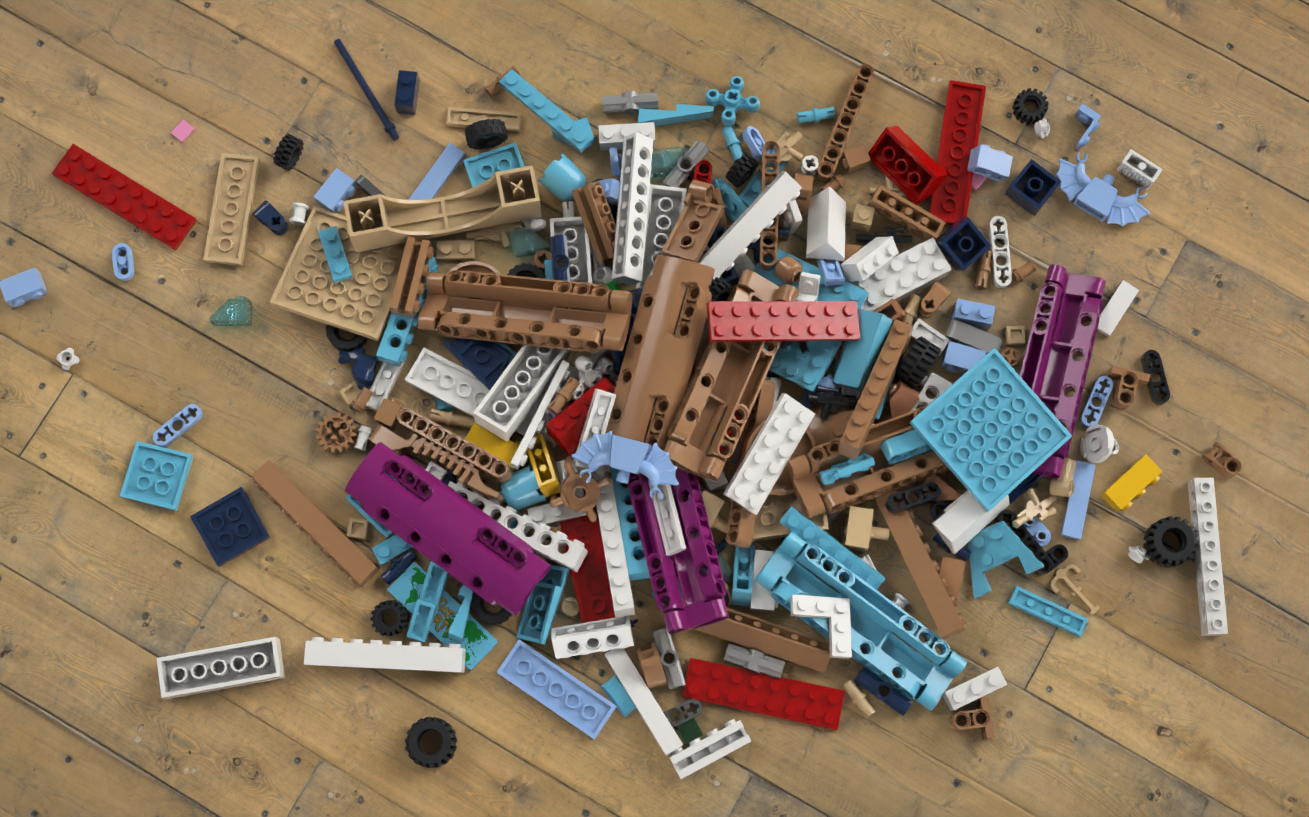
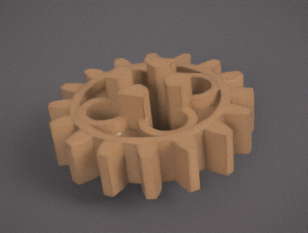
[315,412,358,454]

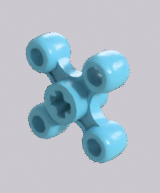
[705,76,760,127]

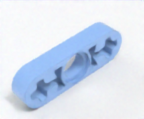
[1080,376,1113,428]
[153,404,203,447]

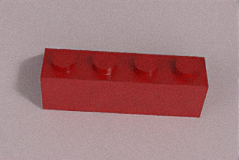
[868,125,948,205]
[546,377,616,460]

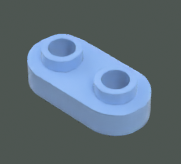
[743,126,770,161]
[112,243,135,281]
[1023,516,1051,547]

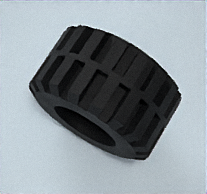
[895,336,941,389]
[1143,516,1198,568]
[405,717,457,768]

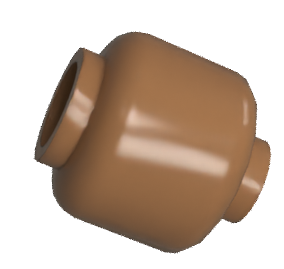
[775,256,803,285]

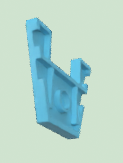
[968,521,1044,598]

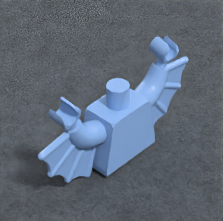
[1056,152,1150,227]
[572,431,679,501]

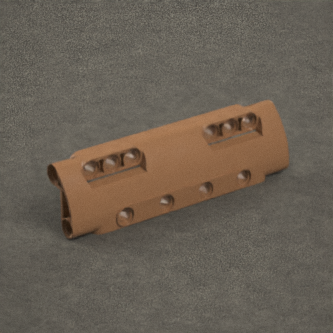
[605,255,715,451]
[663,269,799,481]
[418,270,632,352]
[787,405,949,519]

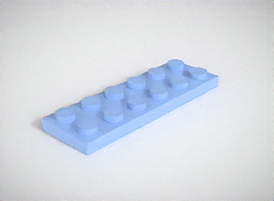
[497,640,617,740]

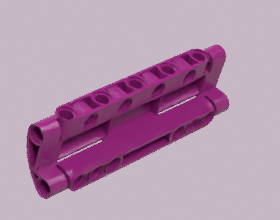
[1020,264,1106,478]
[627,420,729,634]
[345,442,551,616]

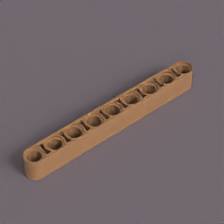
[726,378,776,549]

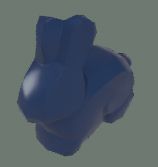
[338,348,378,390]

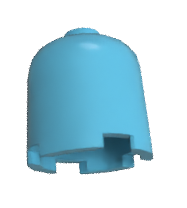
[538,154,586,202]
[498,465,548,510]

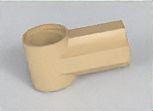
[1050,458,1076,497]

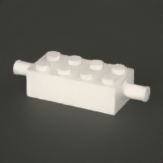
[550,201,592,309]

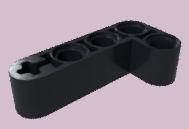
[995,510,1068,576]

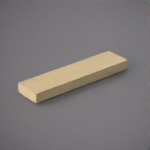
[446,107,522,133]

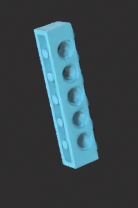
[376,257,438,367]
[610,467,650,581]

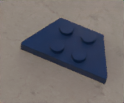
[443,338,510,391]

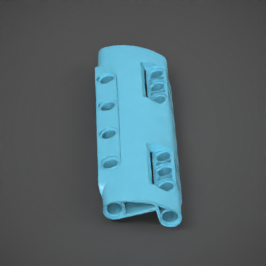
[755,531,967,711]

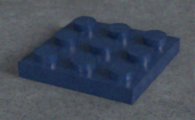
[190,487,271,567]

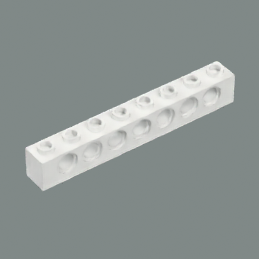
[612,132,653,285]
[1188,478,1228,636]
[448,481,588,572]

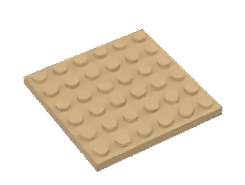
[270,206,406,341]

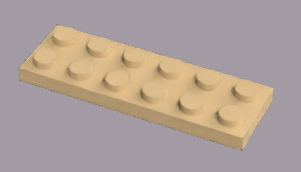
[203,153,260,266]

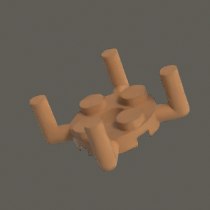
[550,457,612,522]

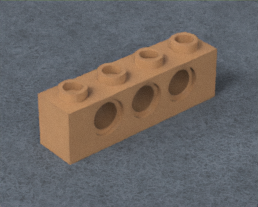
[867,185,946,240]

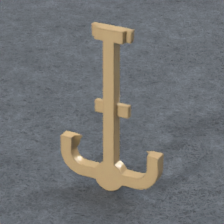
[1050,564,1100,617]

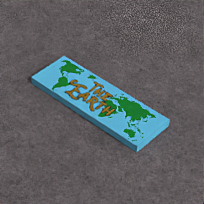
[387,561,499,671]

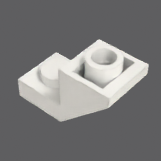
[796,272,821,301]

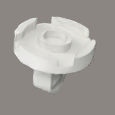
[1080,424,1119,463]

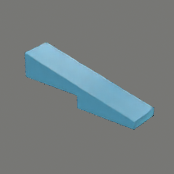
[638,104,714,127]
[406,561,449,643]
[448,584,474,643]

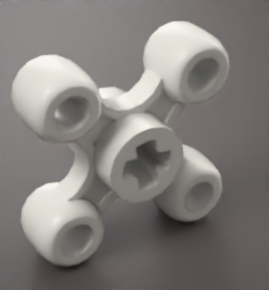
[571,356,613,400]

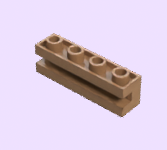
[572,181,616,262]
[390,236,434,318]

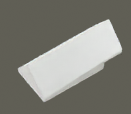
[806,186,846,261]
[932,490,1010,554]

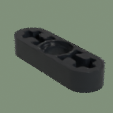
[1141,350,1170,405]
[886,482,940,513]

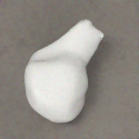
[522,217,546,232]
[593,266,622,285]

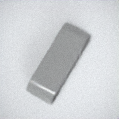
[945,319,1002,354]

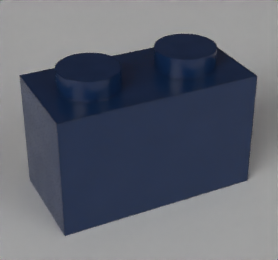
[394,70,420,115]

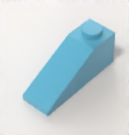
[731,545,755,607]

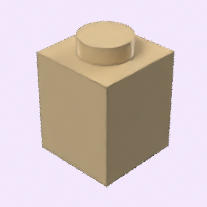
[851,204,875,232]

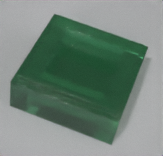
[677,718,703,744]

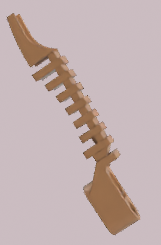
[368,424,504,502]

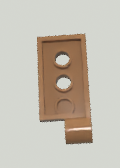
[662,180,725,263]

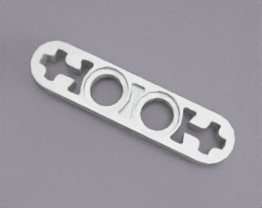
[989,216,1012,289]

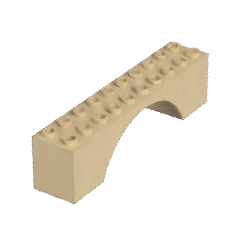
[343,165,542,252]

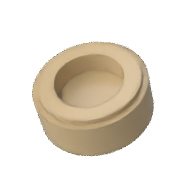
[561,597,580,617]

